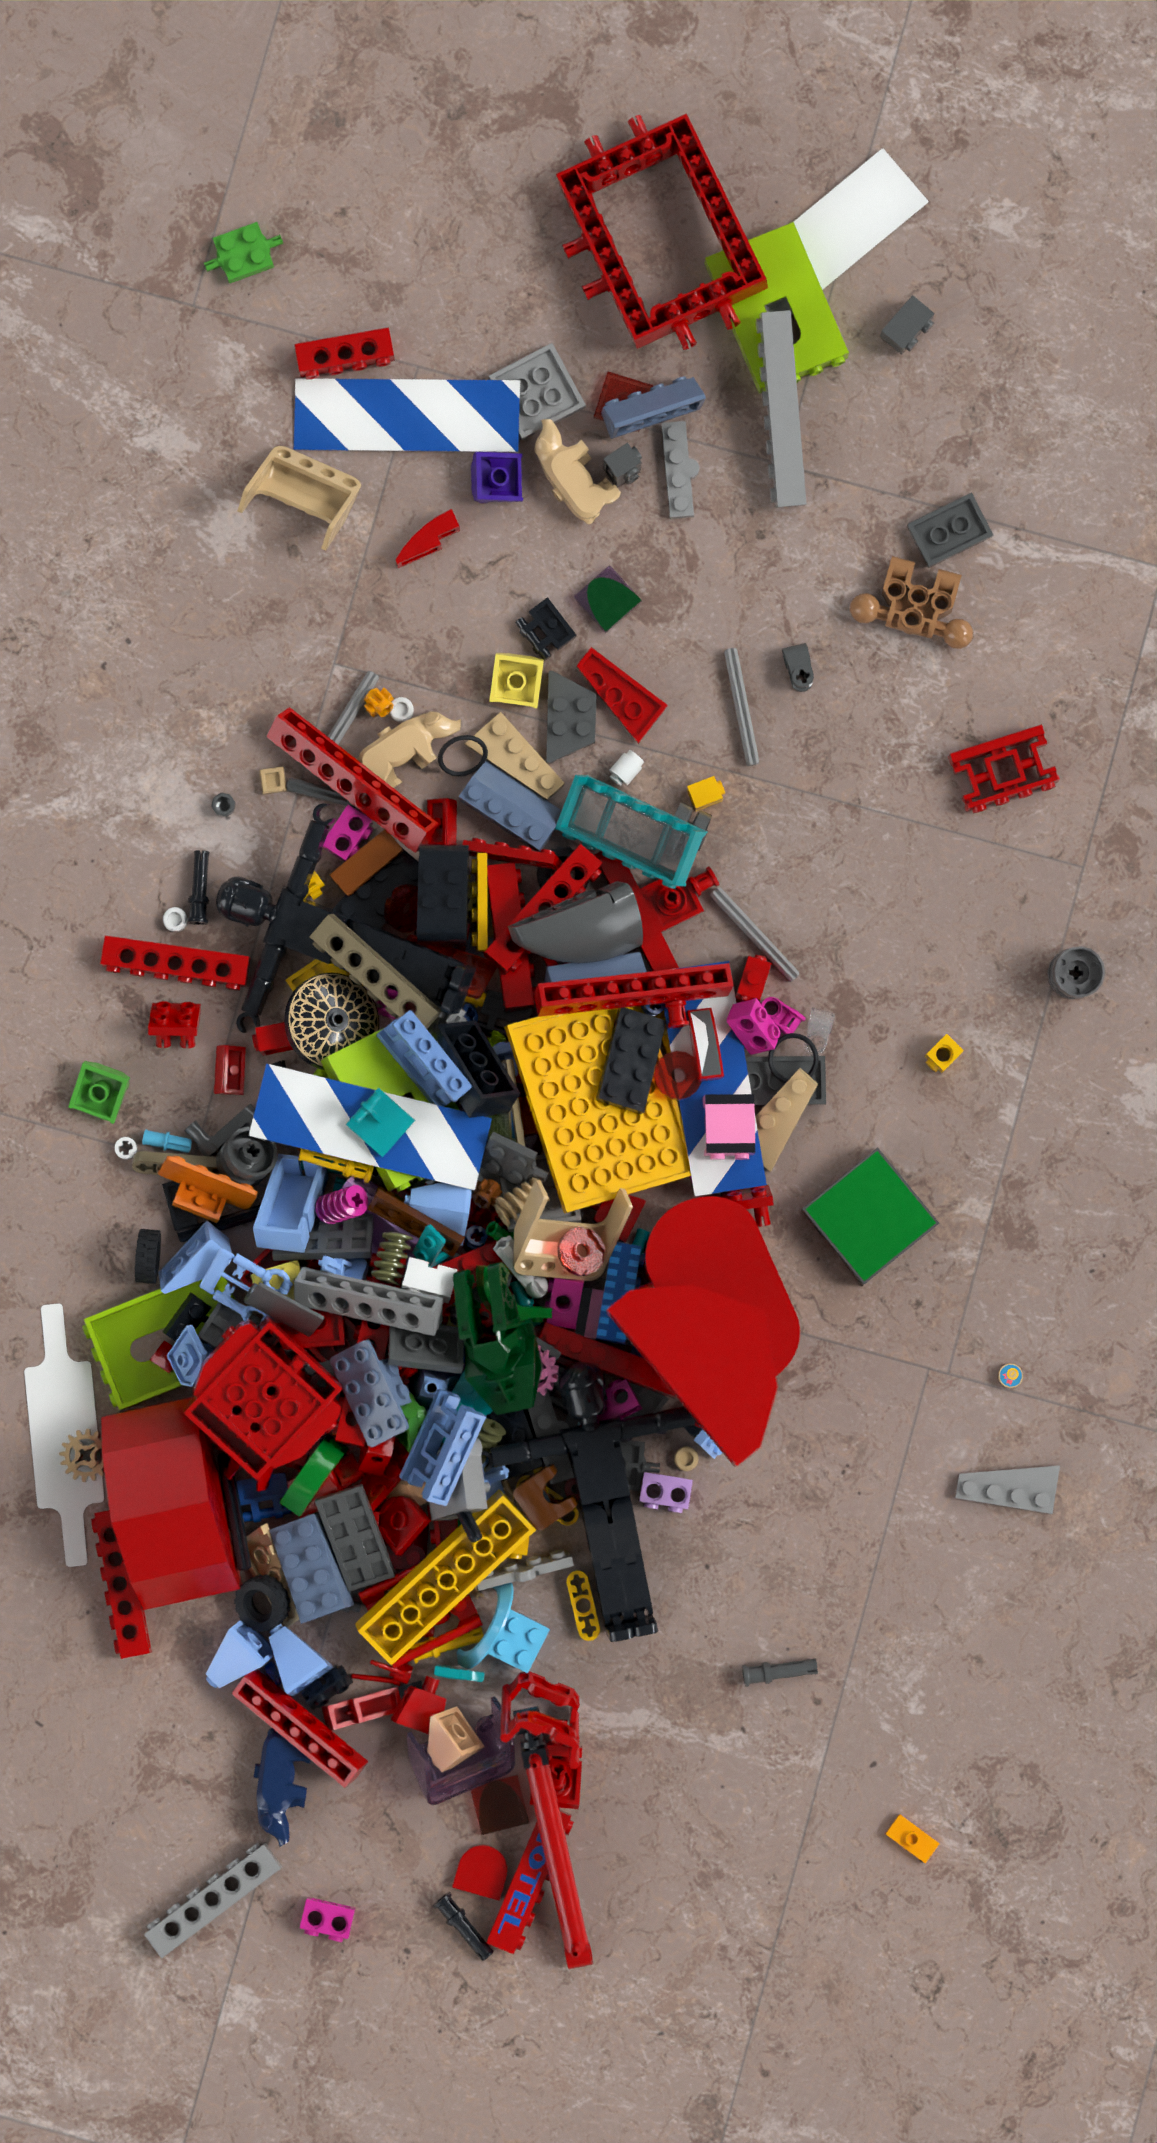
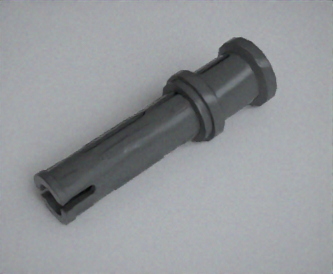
[742,1658,818,1687]

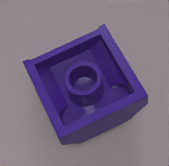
[471,452,523,503]

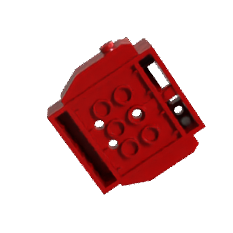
[183,1315,342,1480]

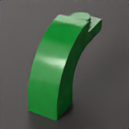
[476,1265,552,1322]
[280,1435,349,1517]

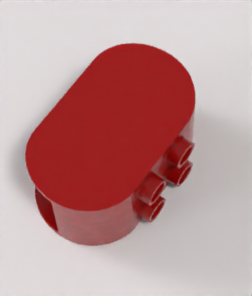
[639,1196,800,1376]

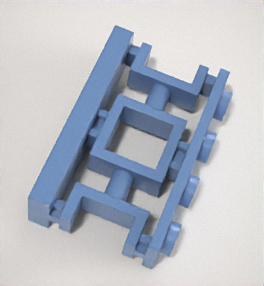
[376,1010,472,1107]
[399,1389,486,1506]

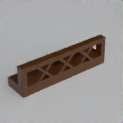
[367,1185,465,1257]

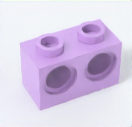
[639,1472,693,1513]

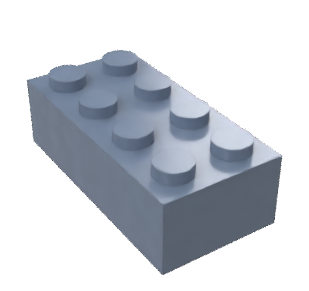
[269,1513,354,1624]

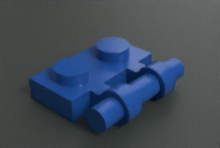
[237,1472,293,1523]

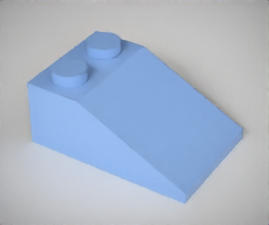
[158,1221,232,1294]

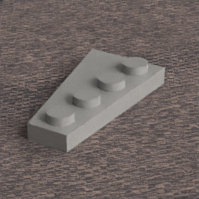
[955,1466,1060,1514]

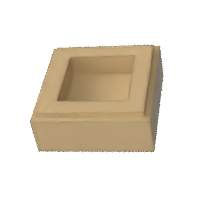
[259,767,287,795]

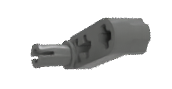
[184,1104,255,1157]

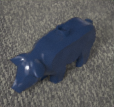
[254,1728,311,1847]

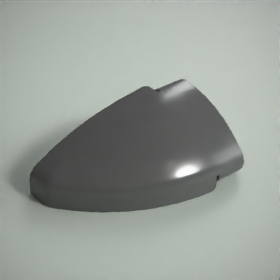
[508,881,643,963]

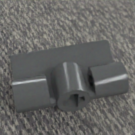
[244,1283,324,1337]

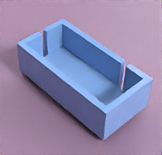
[253,1154,328,1253]

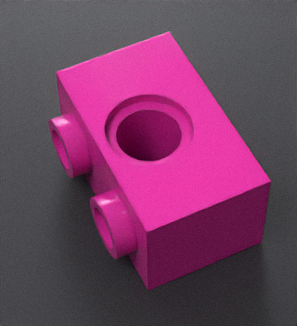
[545,1278,584,1329]

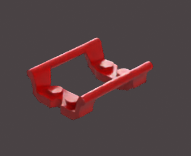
[358,1563,483,1669]
[500,1671,580,1769]

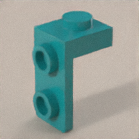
[412,1224,449,1268]

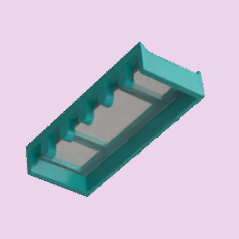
[555,775,708,889]

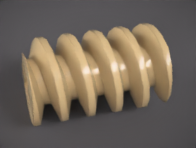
[494,1177,550,1227]

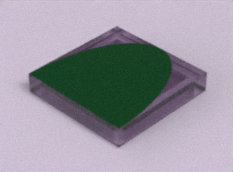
[574,565,642,633]

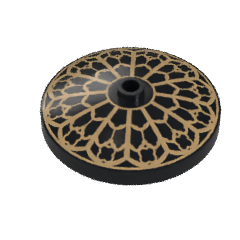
[284,973,379,1070]

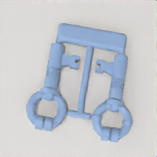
[200,1248,293,1326]

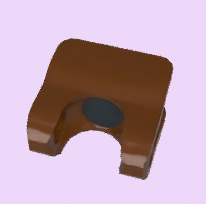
[513,1464,579,1530]

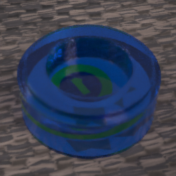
[264,1661,282,1685]

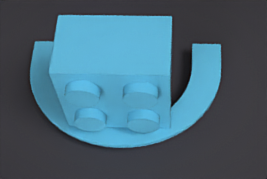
[456,1582,550,1673]

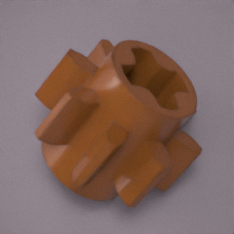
[471,1178,502,1209]

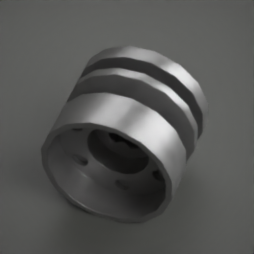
[1047,946,1105,999]

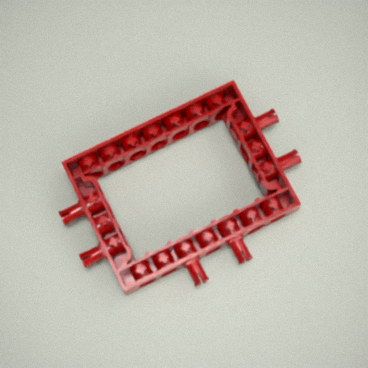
[556,113,768,350]

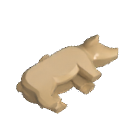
[534,419,621,524]
[356,711,461,788]

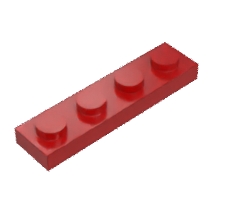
[462,838,561,870]

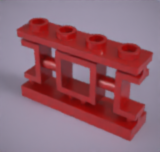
[948,724,1060,814]

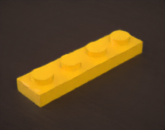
[471,853,488,952]

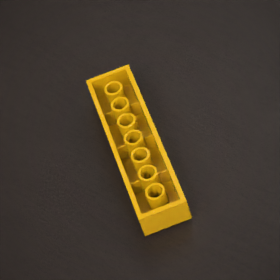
[355,1489,536,1665]

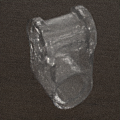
[804,1008,835,1056]

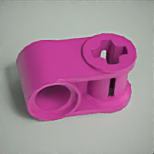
[761,997,806,1039]

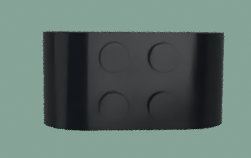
[417,844,469,947]

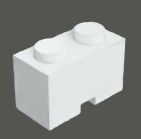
[401,1257,457,1304]

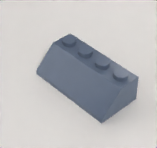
[601,376,706,439]
[459,760,562,852]

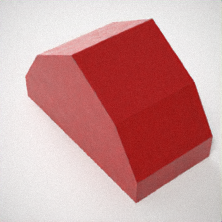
[607,1284,778,1467]
[101,1396,242,1610]

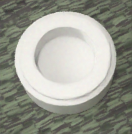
[390,697,414,722]
[163,907,187,932]

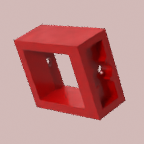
[252,1022,293,1056]

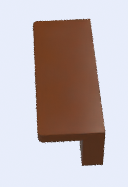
[330,829,403,896]

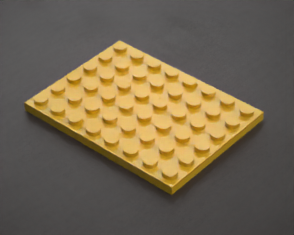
[505,1006,691,1214]

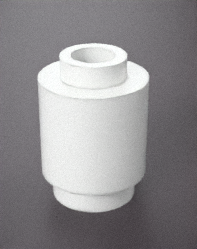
[609,750,644,786]

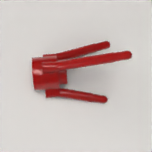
[351,1660,413,1686]

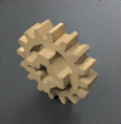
[59,1429,105,1482]

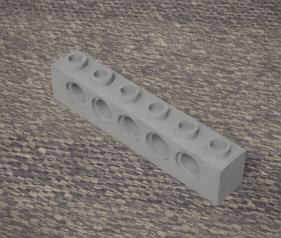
[294,1267,443,1336]
[144,1842,283,1959]

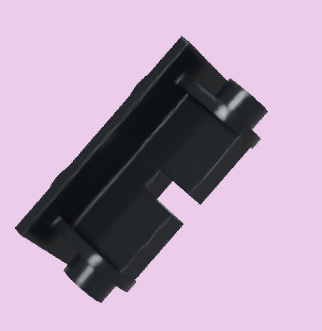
[301,1665,353,1710]

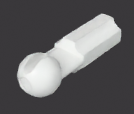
[493,1236,548,1298]

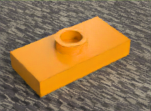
[885,1814,940,1864]

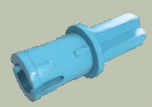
[142,1129,192,1153]

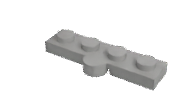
[661,421,699,519]
[476,1550,574,1591]

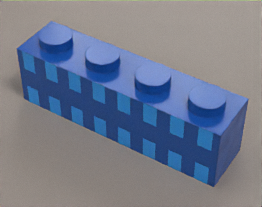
[596,1242,645,1345]

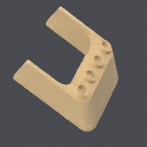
[237,446,361,551]
[513,1180,633,1281]

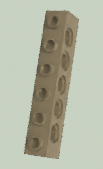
[310,914,442,1029]

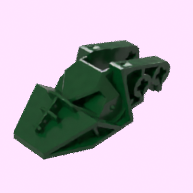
[453,1262,543,1415]

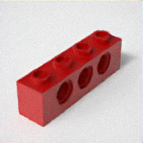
[294,327,395,380]

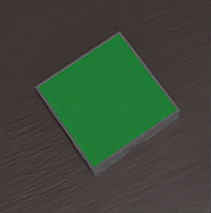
[801,1148,939,1286]

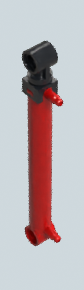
[513,1706,593,1969]

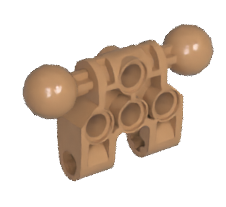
[850,556,973,649]

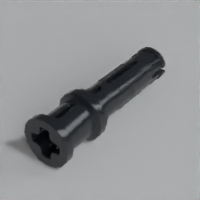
[186,850,210,925]
[433,1892,494,1961]

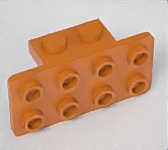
[158,1155,258,1223]

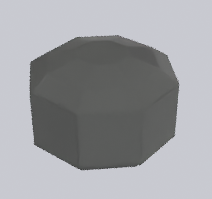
[211,793,236,817]

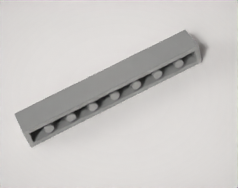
[756,310,807,508]

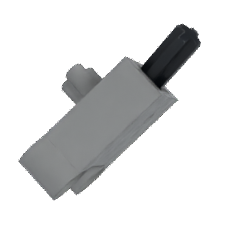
[429,1438,490,1543]

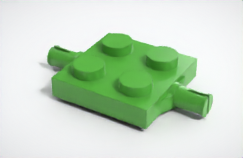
[204,222,283,284]

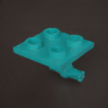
[345,1088,415,1157]

